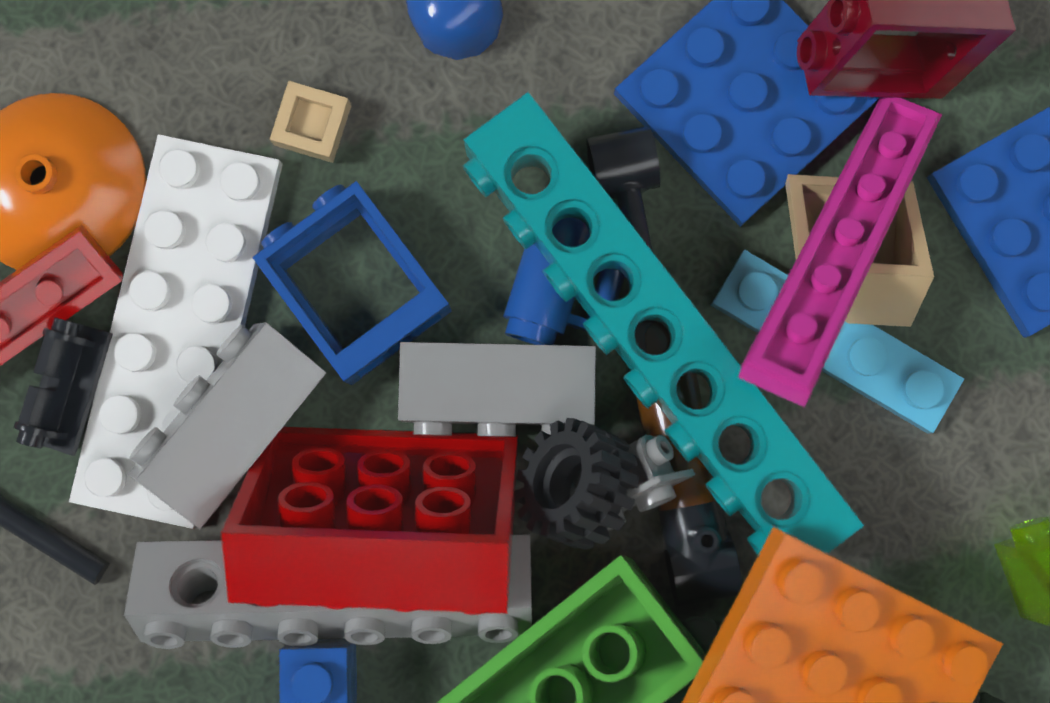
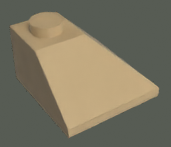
[785,174,934,327]

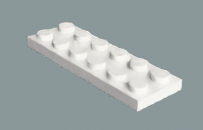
[69,134,283,529]

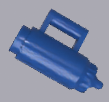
[503,217,625,345]

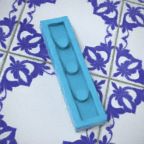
[711,250,964,434]

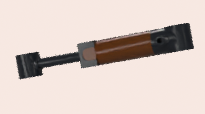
[586,126,742,607]

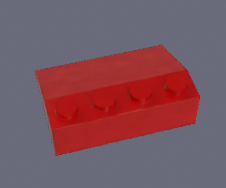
[221,427,518,615]

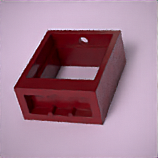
[797,0,1016,99]

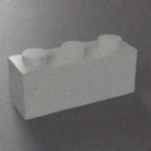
[128,322,326,529]
[398,342,596,437]

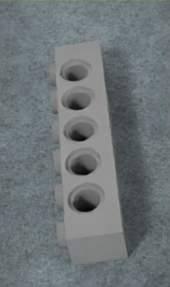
[124,535,532,649]

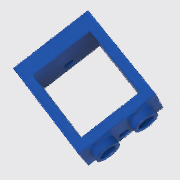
[252,181,452,385]

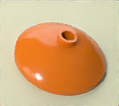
[0,93,147,270]

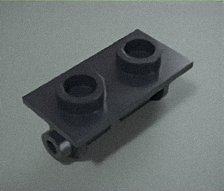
[13,317,113,456]

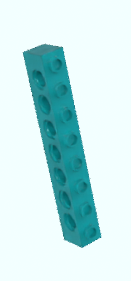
[462,92,864,555]

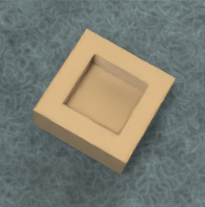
[269,81,352,163]

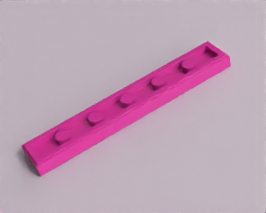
[738,97,942,407]

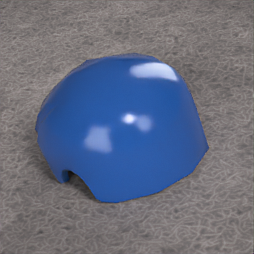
[406,0,503,60]

